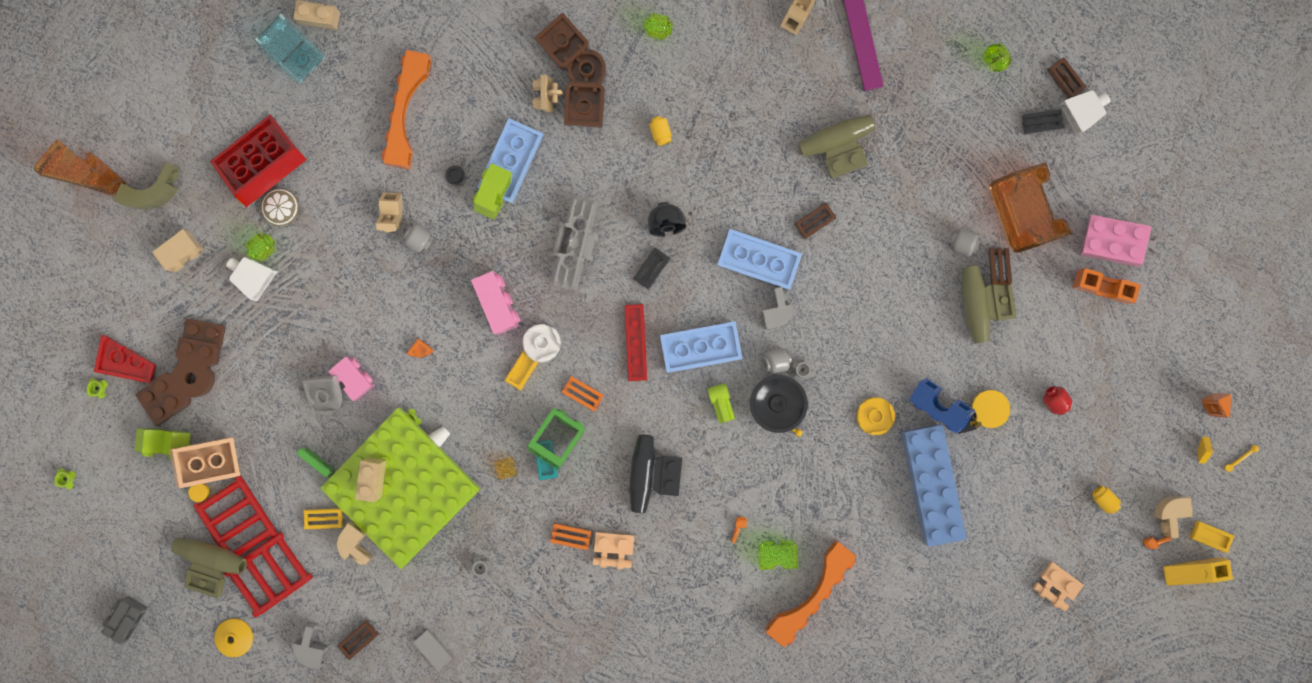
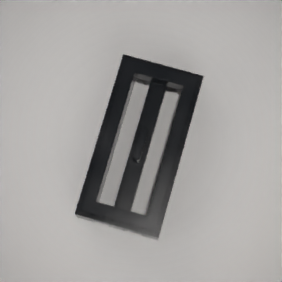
[1022,109,1064,135]
[633,248,670,290]

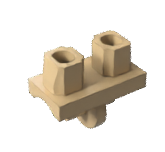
[533,74,563,113]

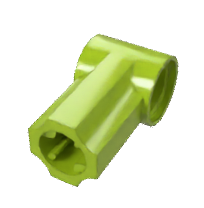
[707,383,735,424]

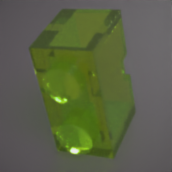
[757,540,798,570]

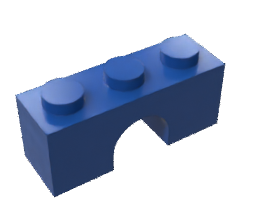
[909,378,975,433]

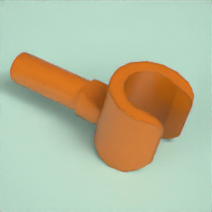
[731,517,747,543]
[1143,536,1172,549]

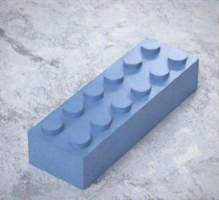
[900,424,967,547]

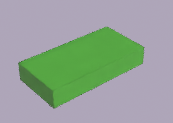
[296,447,335,478]

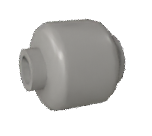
[402,224,432,253]
[950,229,981,256]
[762,348,792,375]

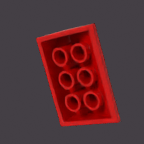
[210,114,307,207]

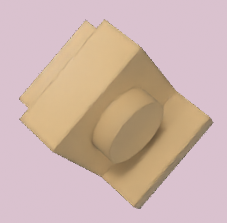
[780,0,816,35]
[376,192,403,232]
[1154,496,1193,538]
[337,521,374,565]

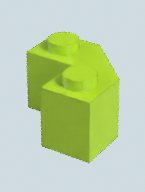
[472,163,512,220]
[134,428,191,459]

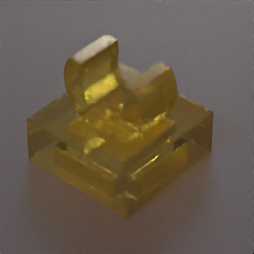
[494,456,518,480]

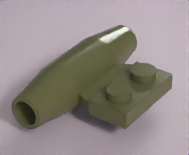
[798,115,875,179]
[962,265,1017,344]
[171,538,247,598]

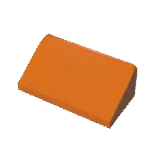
[1201,393,1231,418]

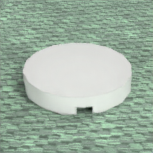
[522,324,561,363]

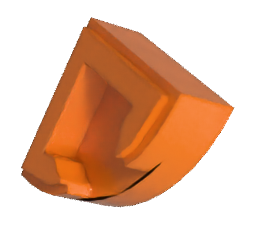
[407,338,434,357]

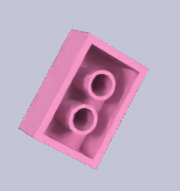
[1080,215,1152,267]
[471,271,521,335]

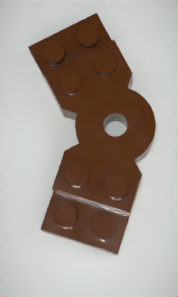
[534,13,606,128]
[135,318,226,426]

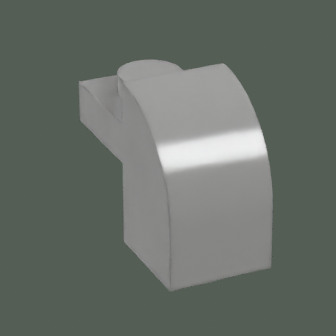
[762,287,794,330]
[293,623,329,669]

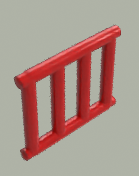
[193,475,278,556]
[224,532,313,618]

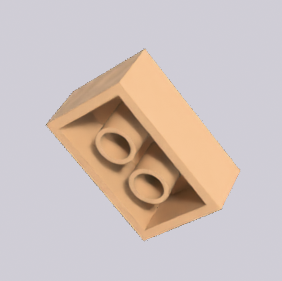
[169,437,240,488]

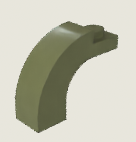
[113,162,180,210]

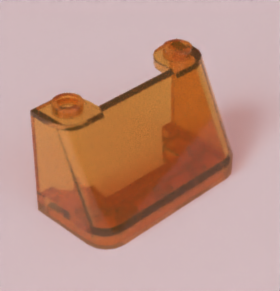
[34,139,127,195]
[990,162,1072,253]

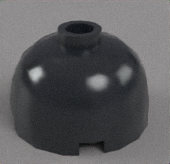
[648,202,686,237]

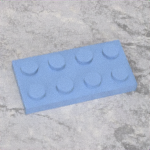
[477,118,544,204]
[717,229,802,290]
[660,321,742,373]

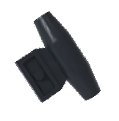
[629,434,682,513]

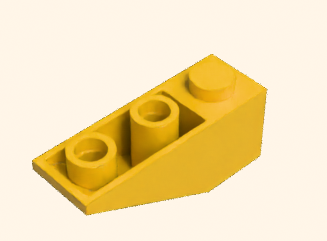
[1163,557,1233,586]

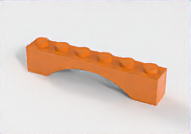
[382,50,432,170]
[765,540,857,647]

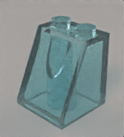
[254,13,326,84]

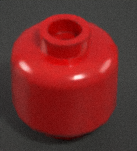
[1043,386,1073,415]

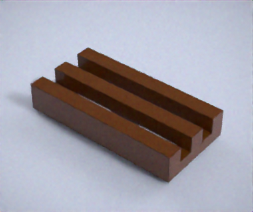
[1047,57,1087,99]
[794,203,836,240]
[988,247,1012,285]
[337,619,380,660]

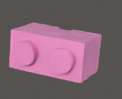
[328,357,375,401]

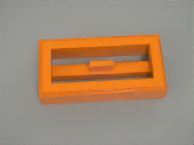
[561,376,604,412]
[550,523,592,550]

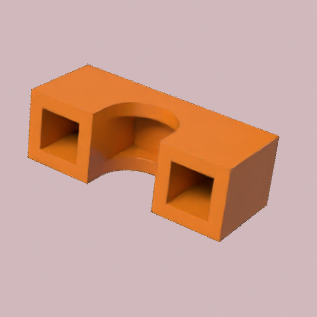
[1072,268,1141,304]

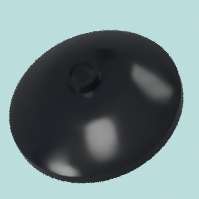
[750,375,808,433]

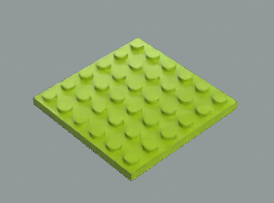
[320,407,481,569]

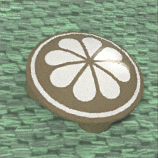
[261,188,299,226]

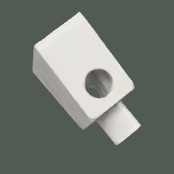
[1059,90,1110,136]
[226,257,278,301]

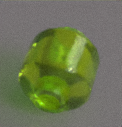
[644,13,673,41]
[983,43,1012,72]
[246,233,276,261]

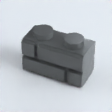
[101,597,147,644]

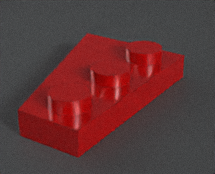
[93,334,156,383]

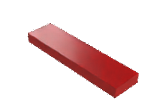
[624,304,647,381]

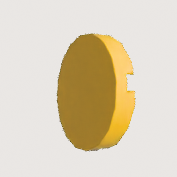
[972,390,1010,428]
[856,397,895,435]

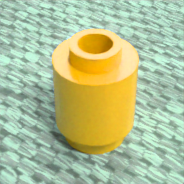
[649,116,672,146]
[1091,485,1121,514]

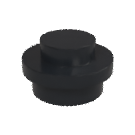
[445,166,465,185]

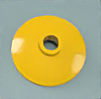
[214,618,253,657]

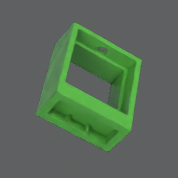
[526,408,585,471]

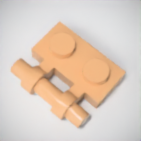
[593,532,634,569]
[1033,561,1084,611]

